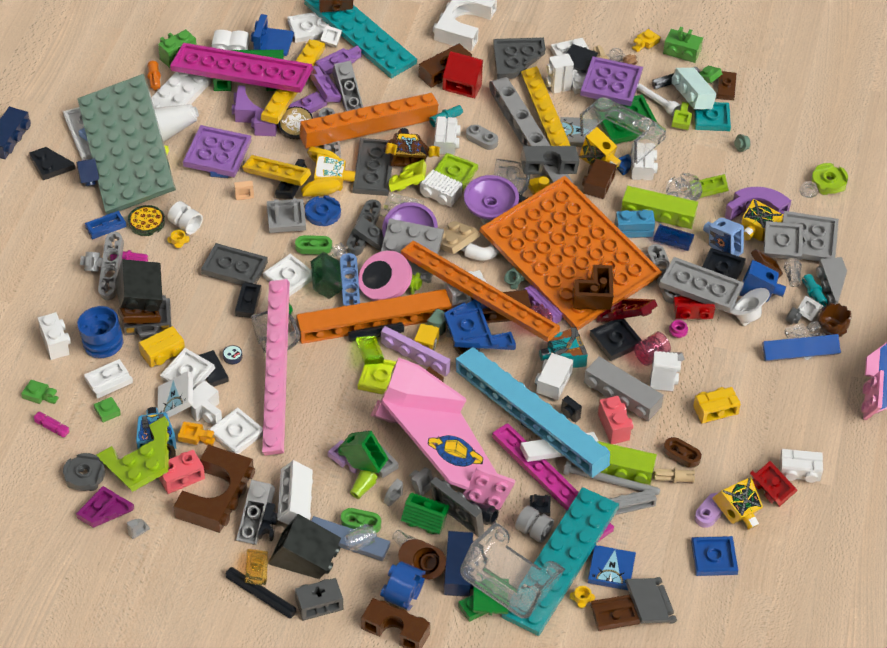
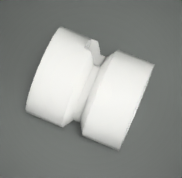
[168,201,203,235]

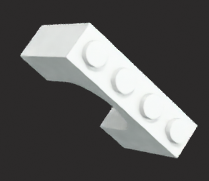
[433,0,497,51]

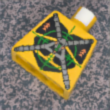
[579,127,621,168]
[741,199,783,241]
[712,477,763,530]

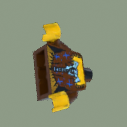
[384,128,440,167]

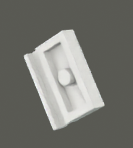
[84,359,133,399]

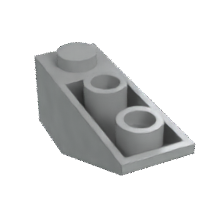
[332,61,363,111]
[816,257,847,306]
[236,480,275,545]

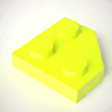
[389,160,427,192]

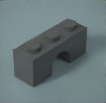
[520,146,580,174]

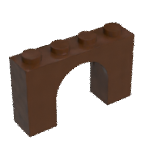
[173,444,255,533]

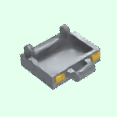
[124,295,171,339]

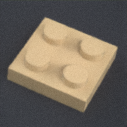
[440,221,480,254]

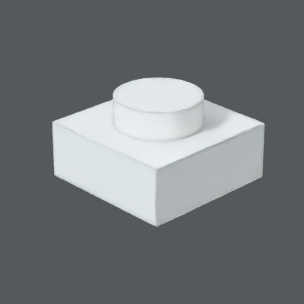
[320,25,342,48]
[798,296,823,322]

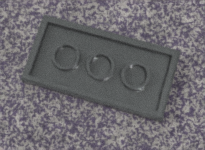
[353,138,393,196]

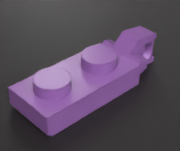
[315,46,362,75]
[310,66,342,102]

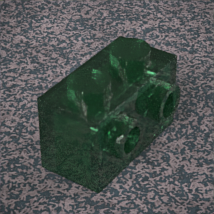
[310,252,343,299]

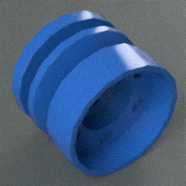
[77,306,124,358]

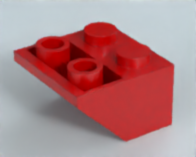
[442,51,483,99]

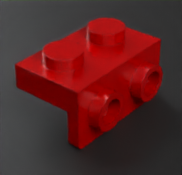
[673,297,715,319]
[750,461,798,507]

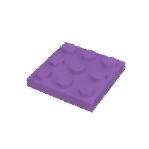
[580,57,643,106]
[183,125,252,177]

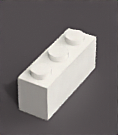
[277,460,313,524]

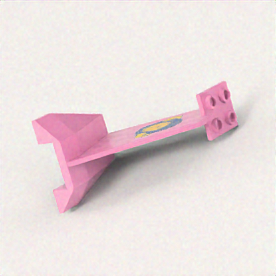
[371,357,515,510]

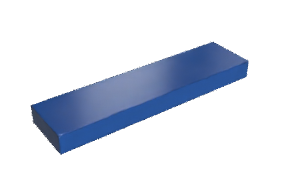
[762,334,841,361]

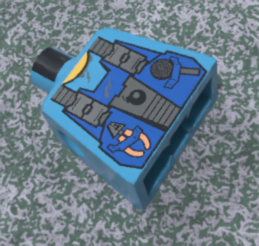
[136,407,177,449]

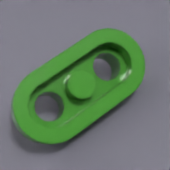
[295,235,332,255]
[341,508,381,534]

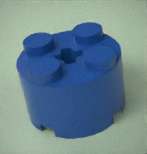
[380,561,426,611]

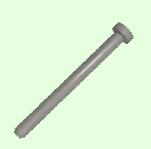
[563,461,660,495]

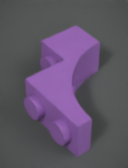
[232,85,277,137]

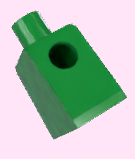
[338,431,389,473]

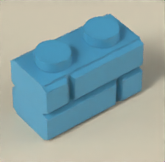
[615,210,655,238]

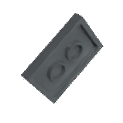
[201,243,268,285]
[430,477,484,537]

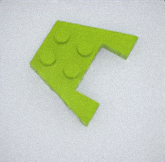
[96,416,169,492]

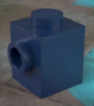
[76,158,99,186]

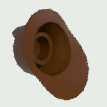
[398,539,446,580]

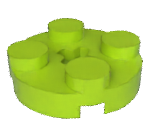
[811,163,848,195]

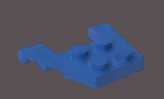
[444,299,516,350]

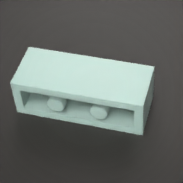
[672,67,717,109]

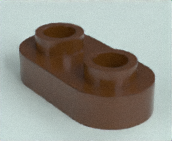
[663,437,702,468]

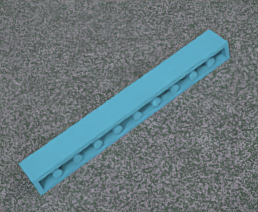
[456,347,610,478]

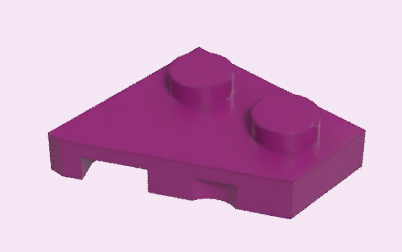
[76,486,134,528]

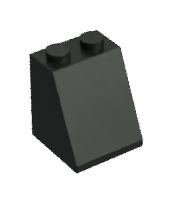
[115,259,163,311]
[268,514,341,579]

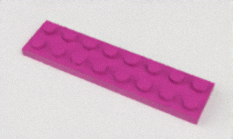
[170,43,313,93]

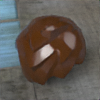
[818,303,852,337]

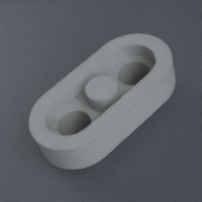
[466,125,498,150]

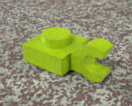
[671,102,692,130]

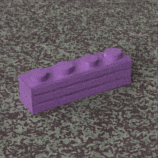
[524,285,562,324]

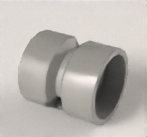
[515,505,554,543]

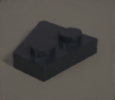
[29,147,76,180]

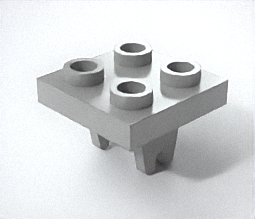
[267,198,306,233]

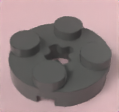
[63,453,105,491]

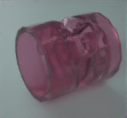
[634,331,671,366]

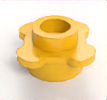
[167,230,190,248]
[570,586,595,608]

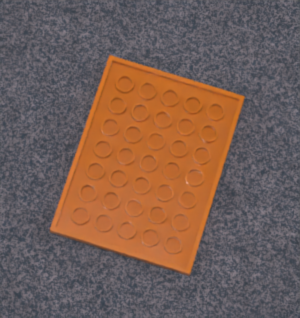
[480,176,662,330]

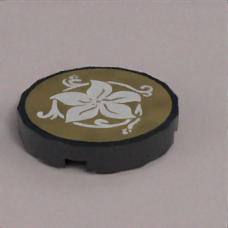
[278,106,313,140]

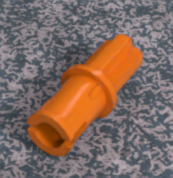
[147,61,161,91]

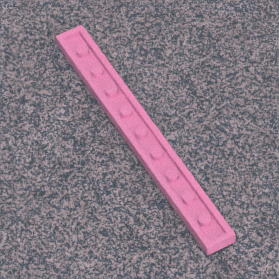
[262,279,290,456]

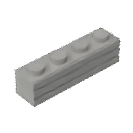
[608,489,657,515]

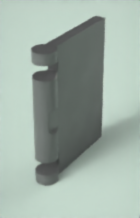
[625,577,677,624]

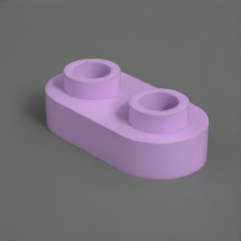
[695,493,723,528]

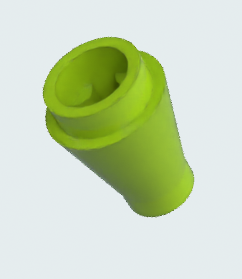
[350,470,378,499]

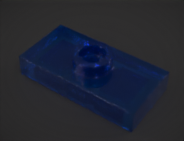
[653,224,695,251]

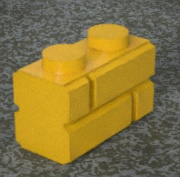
[139,326,185,368]
[693,387,741,424]

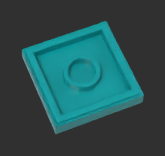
[694,102,731,131]

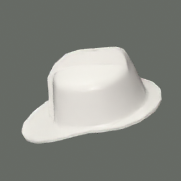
[730,288,770,326]

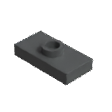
[352,216,384,251]

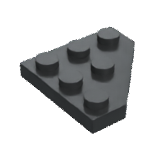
[493,37,546,79]

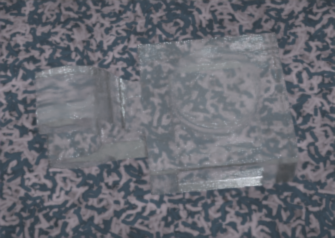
[785,321,821,339]

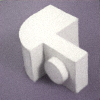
[191,380,222,425]

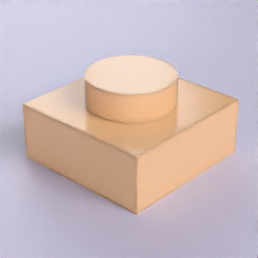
[234,181,254,200]

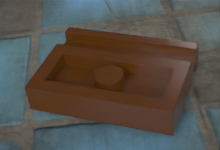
[590,594,640,631]

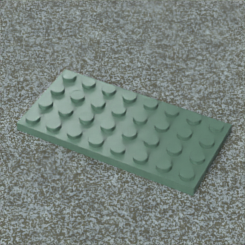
[77,74,176,215]

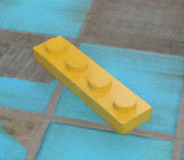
[242,155,311,186]

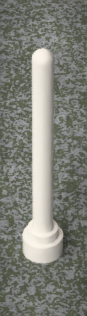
[637,83,681,117]

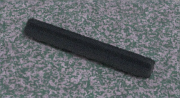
[226,567,296,618]

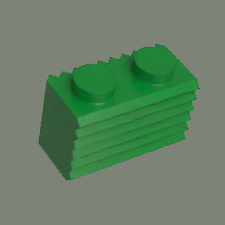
[401,492,450,535]

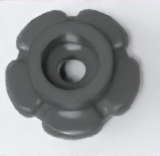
[786,307,802,325]

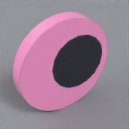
[358,251,412,301]

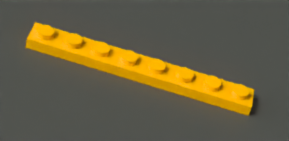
[261,39,325,124]
[521,66,571,146]

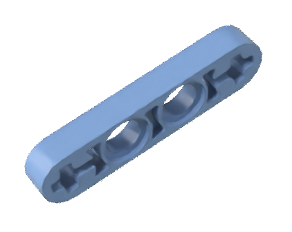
[340,253,360,306]

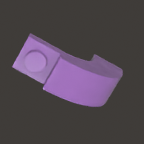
[725,187,792,220]

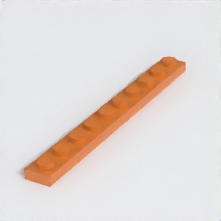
[401,240,560,342]

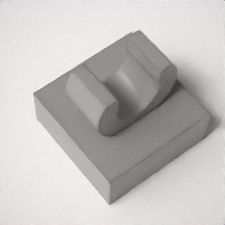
[409,467,433,496]

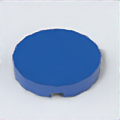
[305,196,341,226]

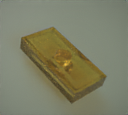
[245,549,268,585]

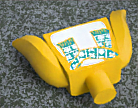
[301,146,355,197]

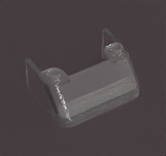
[580,97,666,164]

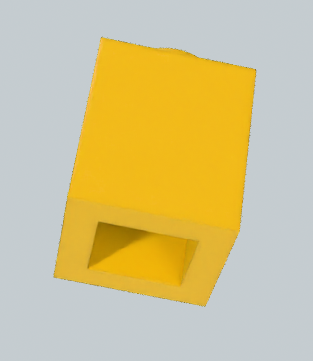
[414,323,439,351]

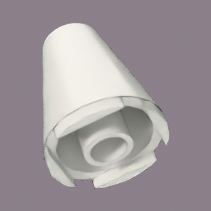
[154,104,199,142]

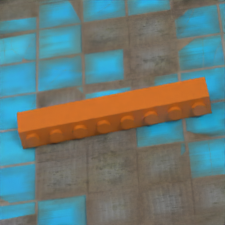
[299,93,439,149]
[296,289,451,344]

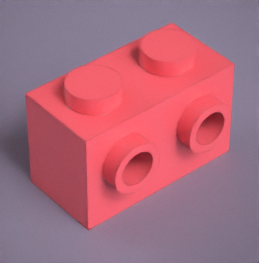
[598,396,633,444]
[158,449,205,494]

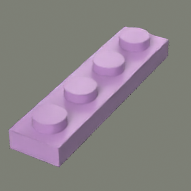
[381,326,450,376]

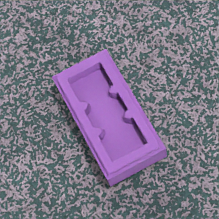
[288,92,327,113]

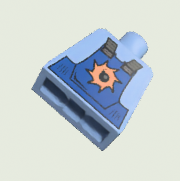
[703,217,744,256]

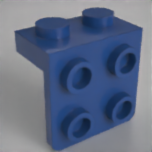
[251,14,294,56]

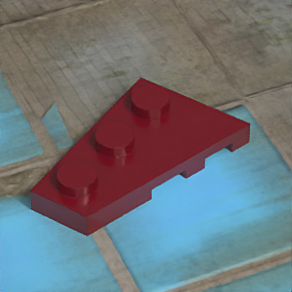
[596,298,658,322]

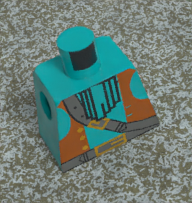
[539,327,588,368]

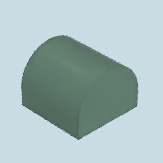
[427,308,446,336]

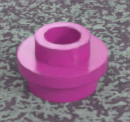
[669,320,688,338]

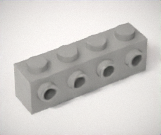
[584,356,664,421]

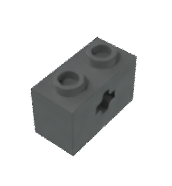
[295,578,344,621]

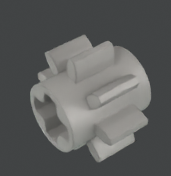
[80,252,103,271]

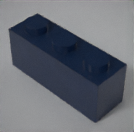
[0,106,31,159]
[444,531,477,597]

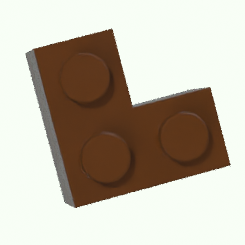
[572,265,614,310]

